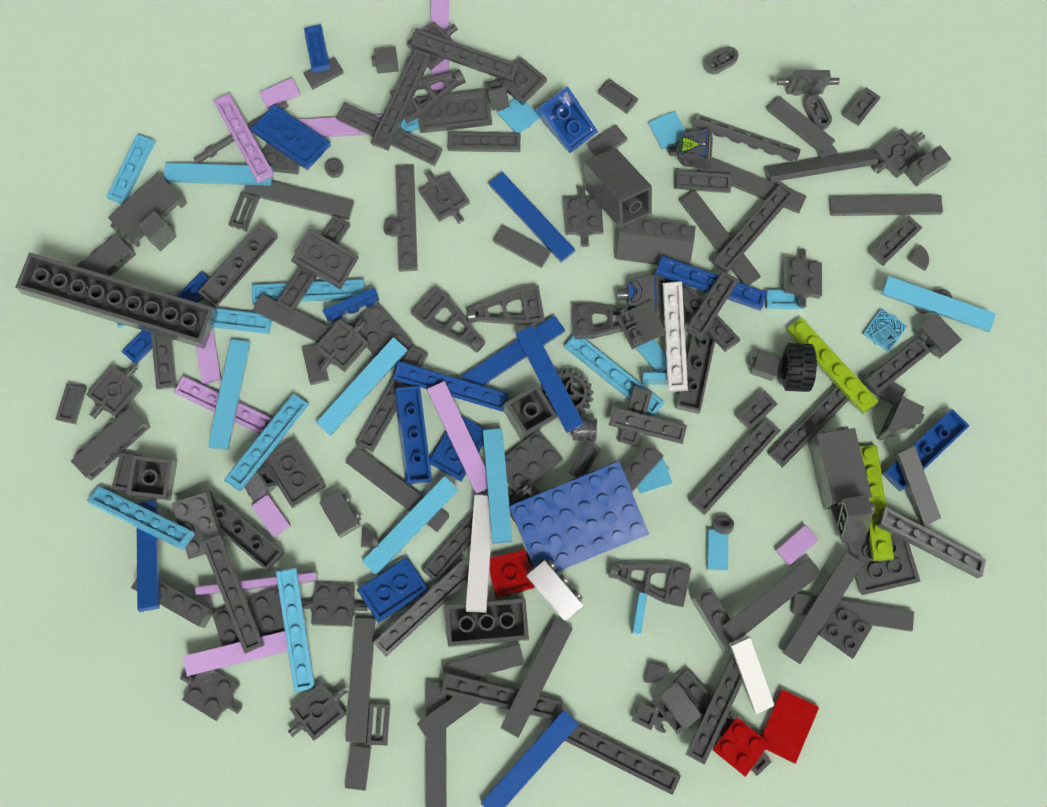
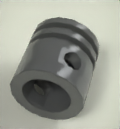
[573,418,597,441]

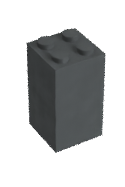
[584,148,652,228]
[808,426,872,510]

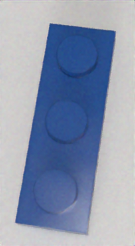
[304,24,331,74]
[322,287,379,322]

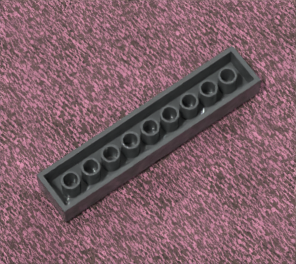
[15,252,217,349]

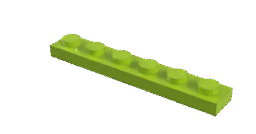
[787,317,879,415]
[860,446,894,561]

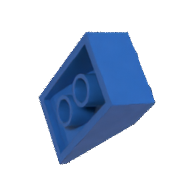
[534,86,598,153]

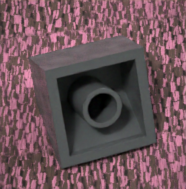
[877,397,925,441]

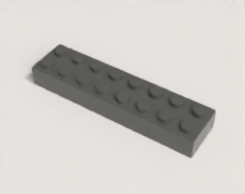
[197,222,278,308]
[676,333,715,414]
[209,490,284,572]

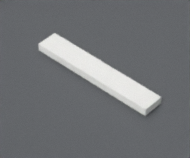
[663,281,688,392]
[466,495,492,613]

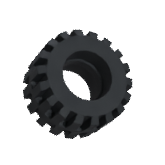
[781,343,817,392]

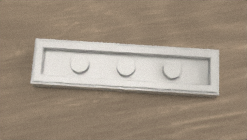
[729,635,775,714]

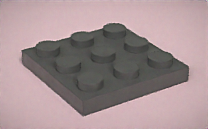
[846,532,921,596]

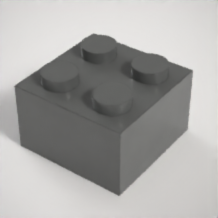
[501,384,557,440]
[126,456,177,501]

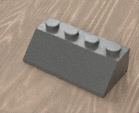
[616,219,696,265]

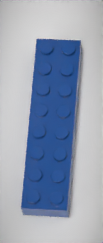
[394,386,432,485]
[882,409,970,492]

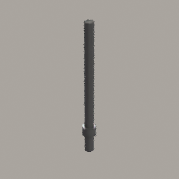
[193,100,289,164]

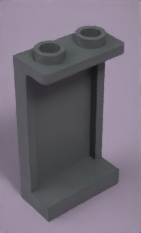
[108,173,187,248]

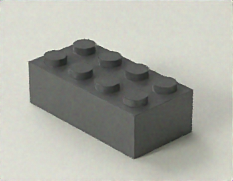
[445,598,529,648]

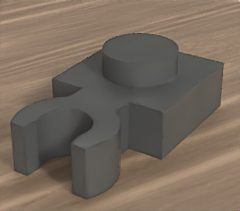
[631,702,668,733]

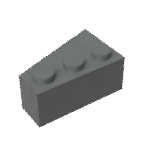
[831,495,875,543]

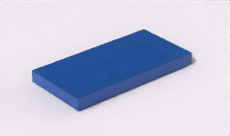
[251,104,331,171]

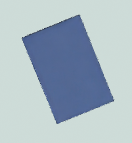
[430,416,486,482]
[357,557,428,624]

